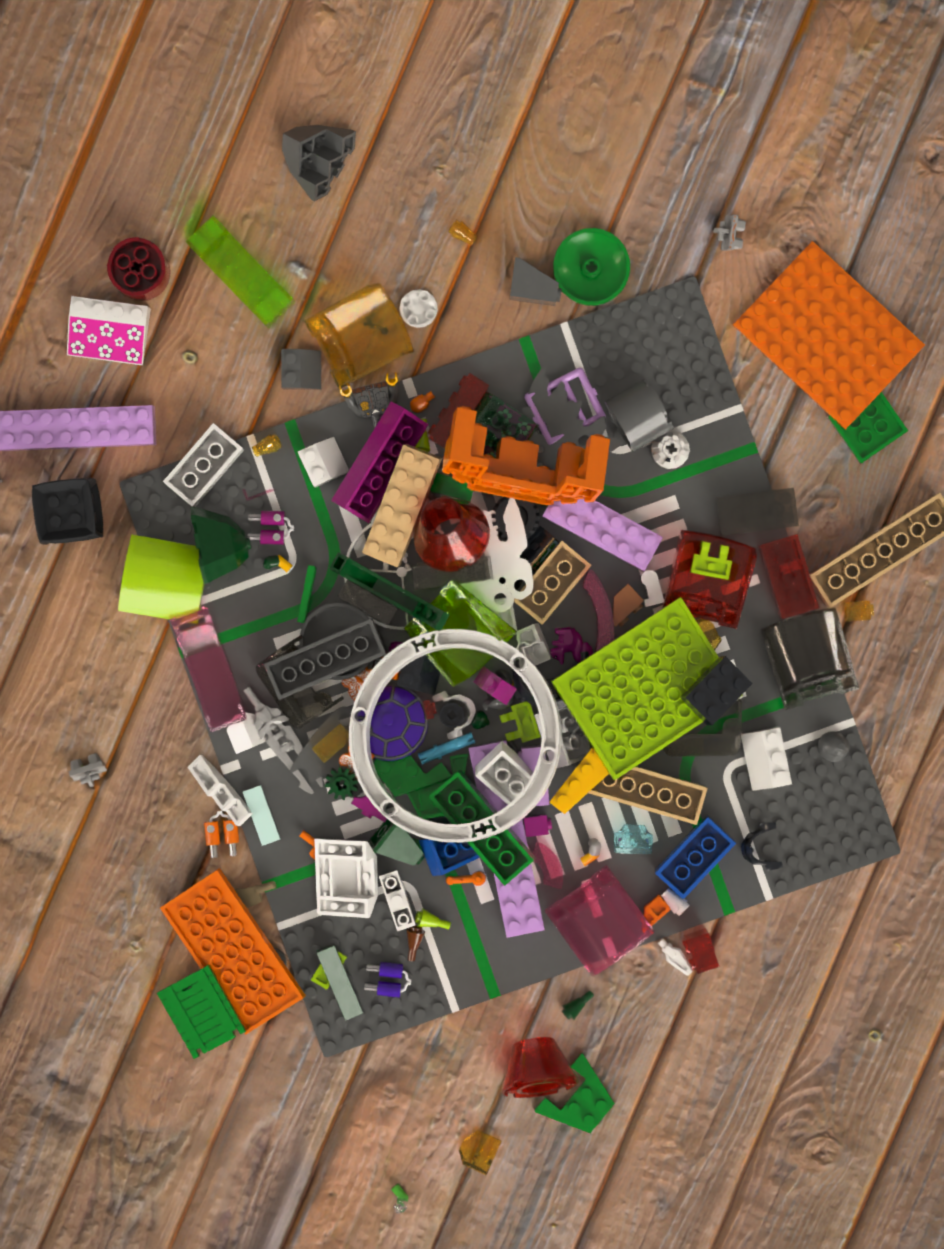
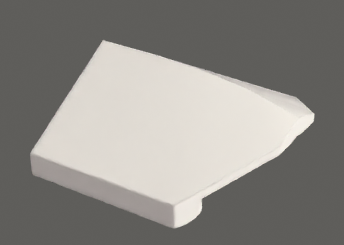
[226,712,268,754]

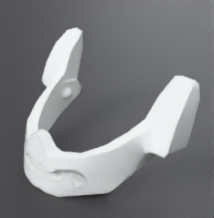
[432,691,476,739]

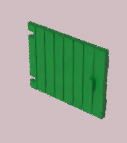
[157,965,246,1059]

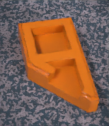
[642,894,671,932]

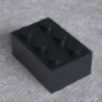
[680,656,753,725]

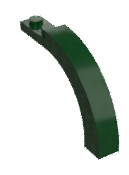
[329,552,449,632]

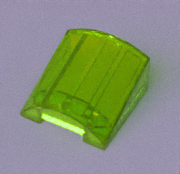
[403,579,517,687]

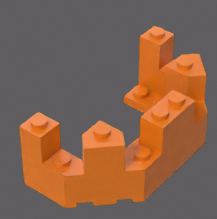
[442,406,610,505]

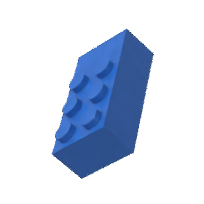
[655,815,736,899]

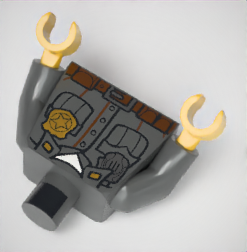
[339,372,398,428]

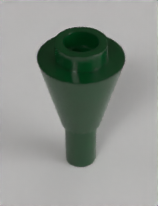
[561,990,594,1020]

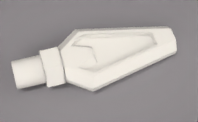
[658,938,693,976]

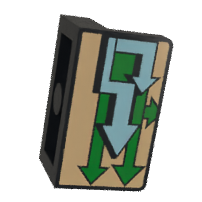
[520,526,560,572]

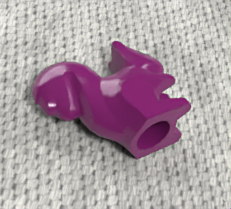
[550,627,593,665]

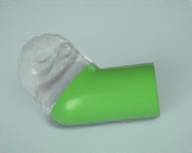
[391,1184,408,1213]

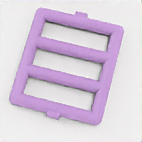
[524,368,606,445]

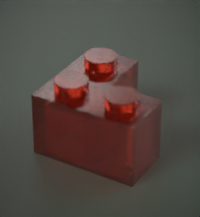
[682,928,720,974]

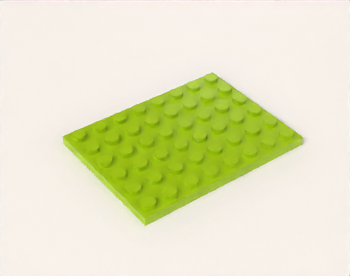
[551,597,743,780]

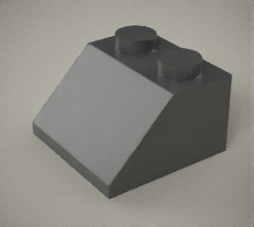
[281,349,321,390]

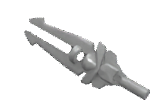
[243,686,323,794]

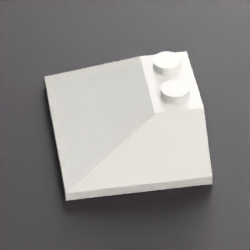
[314,838,378,918]

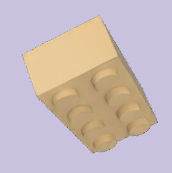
[514,541,592,625]

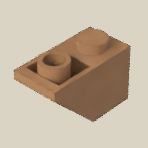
[612,584,644,627]

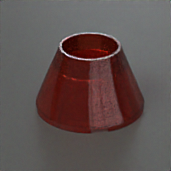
[414,497,490,572]
[502,1037,579,1098]

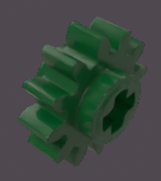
[325,765,359,800]

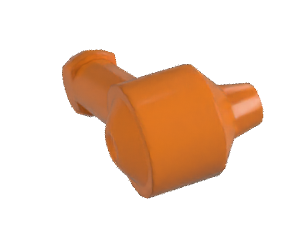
[445,871,486,886]

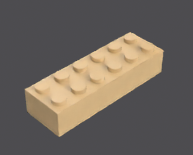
[362,444,442,567]
[588,766,708,825]

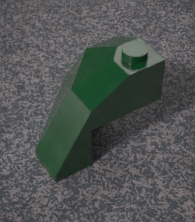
[191,506,252,584]

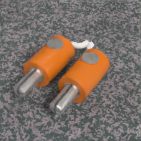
[204,811,239,858]

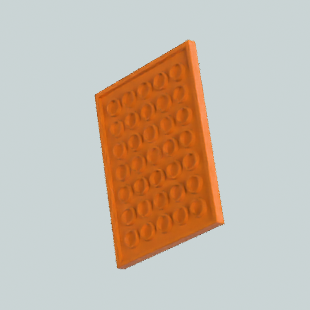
[733,241,925,430]

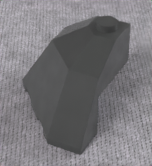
[282,125,356,202]

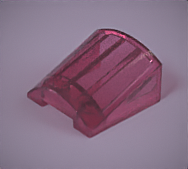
[544,865,655,977]

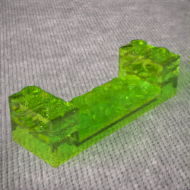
[185,215,295,328]

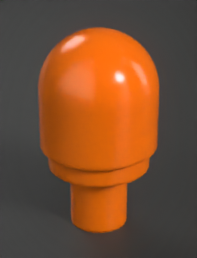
[410,391,435,413]

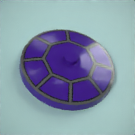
[357,684,428,761]

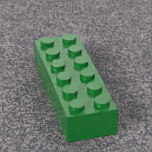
[429,770,536,886]

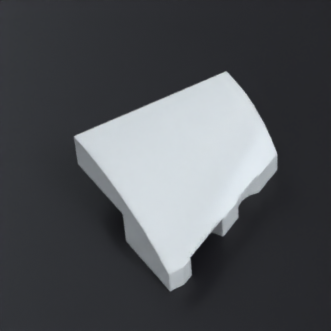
[516,623,553,668]

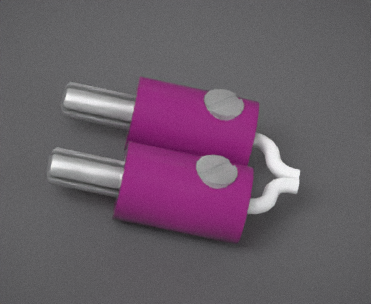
[247,511,294,545]

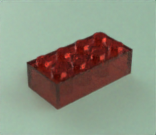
[758,534,820,619]

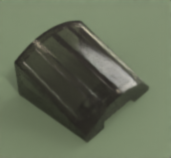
[761,608,860,710]

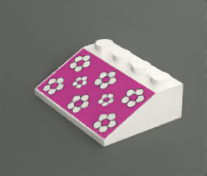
[67,296,151,366]

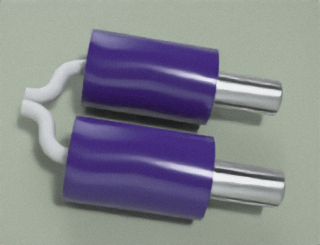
[364,962,411,998]

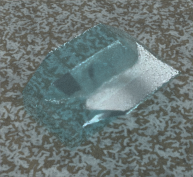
[613,824,653,854]

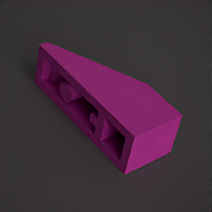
[473,666,517,705]

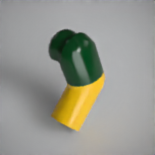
[263,555,293,572]

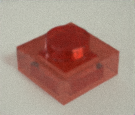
[423,699,437,720]

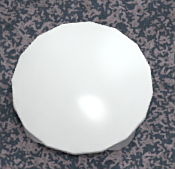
[400,289,438,328]

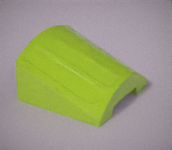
[118,534,204,624]

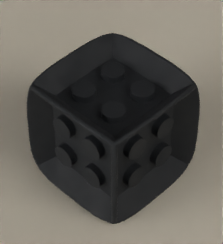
[32,478,103,545]

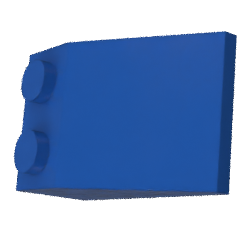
[419,838,480,876]

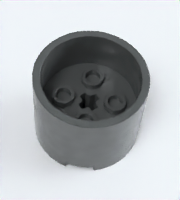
[605,378,674,452]

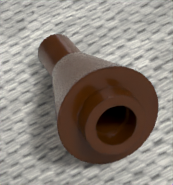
[407,925,425,961]

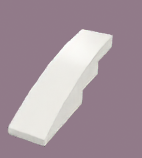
[188,755,253,826]

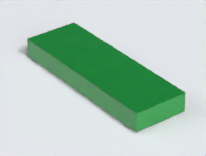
[297,565,317,623]

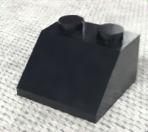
[397,654,445,695]

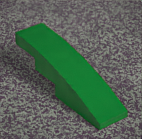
[430,473,473,502]

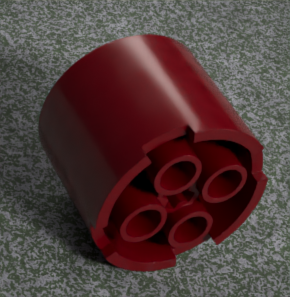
[107,237,171,301]

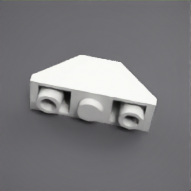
[379,870,416,931]

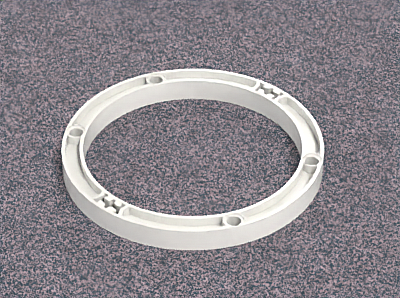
[349,629,562,843]

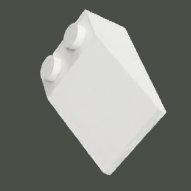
[475,741,533,805]

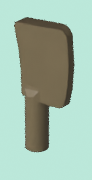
[235,881,276,908]

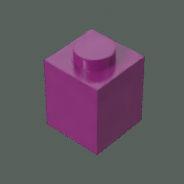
[524,814,552,837]

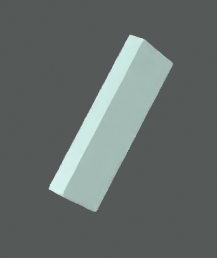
[243,785,281,846]

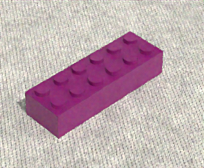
[331,401,429,523]

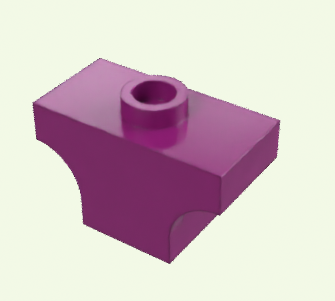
[351,795,387,822]

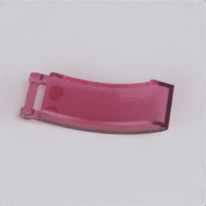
[583,569,614,653]
[170,606,247,732]

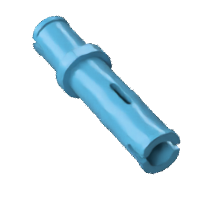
[418,732,475,765]

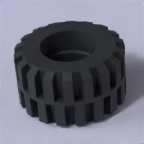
[492,497,540,540]

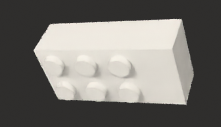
[163,423,244,507]

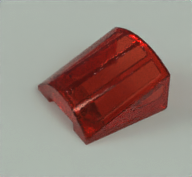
[662,530,757,629]

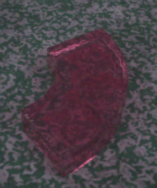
[532,841,563,889]

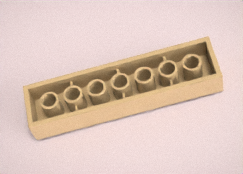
[807,493,944,608]

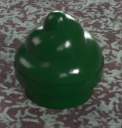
[470,710,490,729]

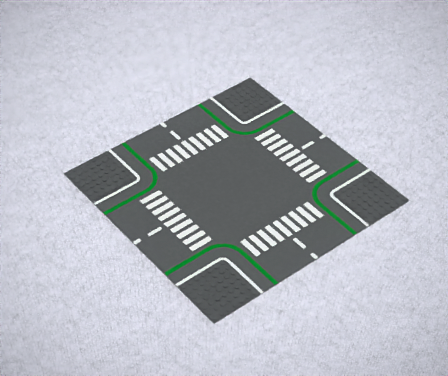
[120,277,900,1057]

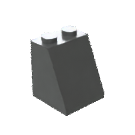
[510,257,562,306]

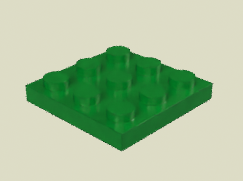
[828,392,908,464]

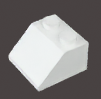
[298,437,349,488]

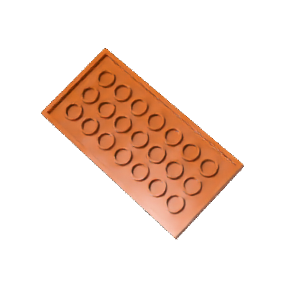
[160,868,306,1035]

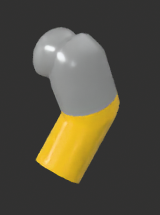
[580,838,601,866]

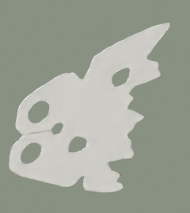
[423,498,533,613]

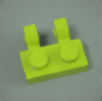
[690,541,732,580]
[499,701,541,743]

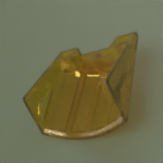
[304,283,414,389]

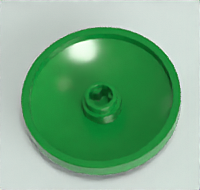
[553,228,630,306]

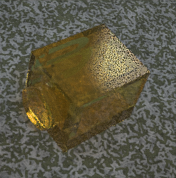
[844,601,874,621]

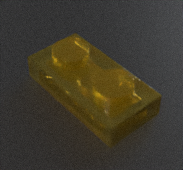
[312,723,349,763]

